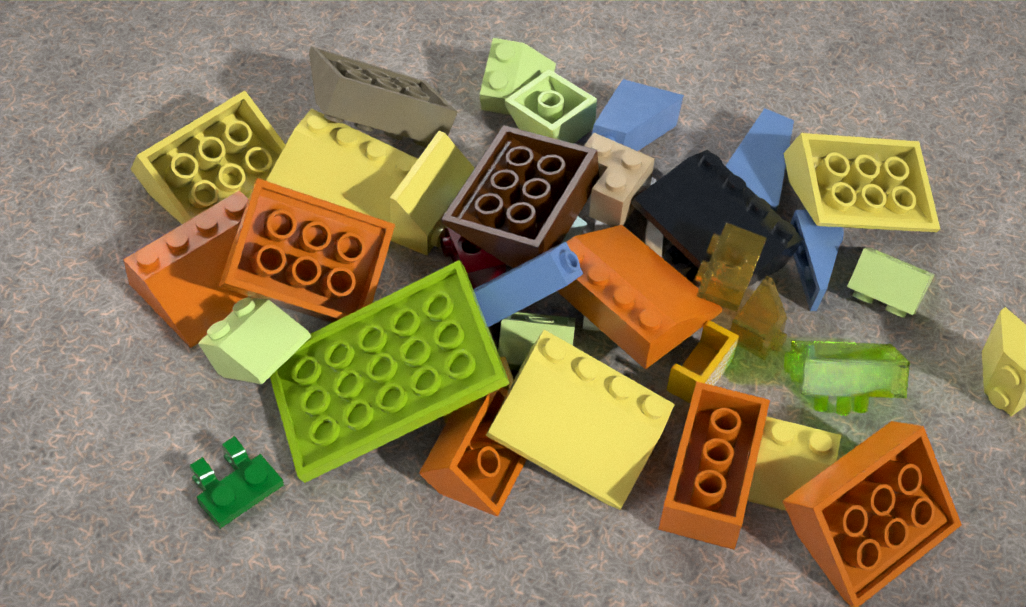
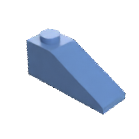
[790,210,844,311]

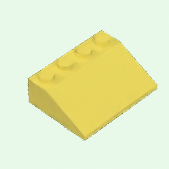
[131,90,286,224]
[266,108,418,223]
[783,133,940,232]
[486,330,675,510]

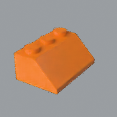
[419,387,527,516]

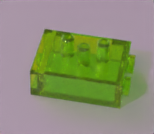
[784,340,910,416]

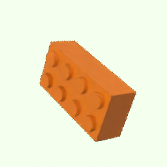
[658,381,770,550]

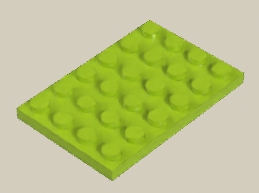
[270,260,510,483]

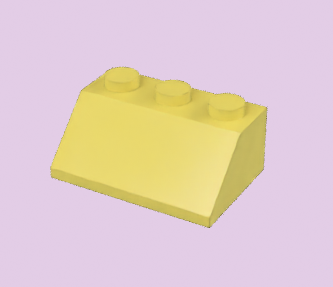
[390,131,475,256]

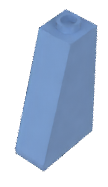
[592,79,684,151]
[726,108,794,213]
[473,242,583,327]

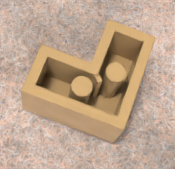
[584,133,655,227]

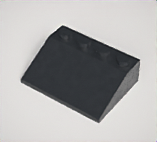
[631,150,804,297]

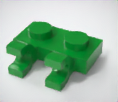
[190,436,284,529]

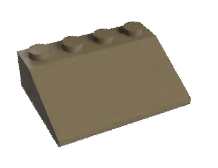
[309,46,458,148]

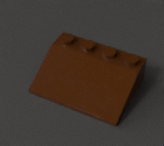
[441,125,600,268]

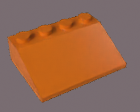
[219,178,395,323]
[123,190,252,348]
[557,225,722,370]
[783,421,962,607]

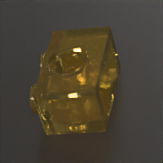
[695,222,767,312]

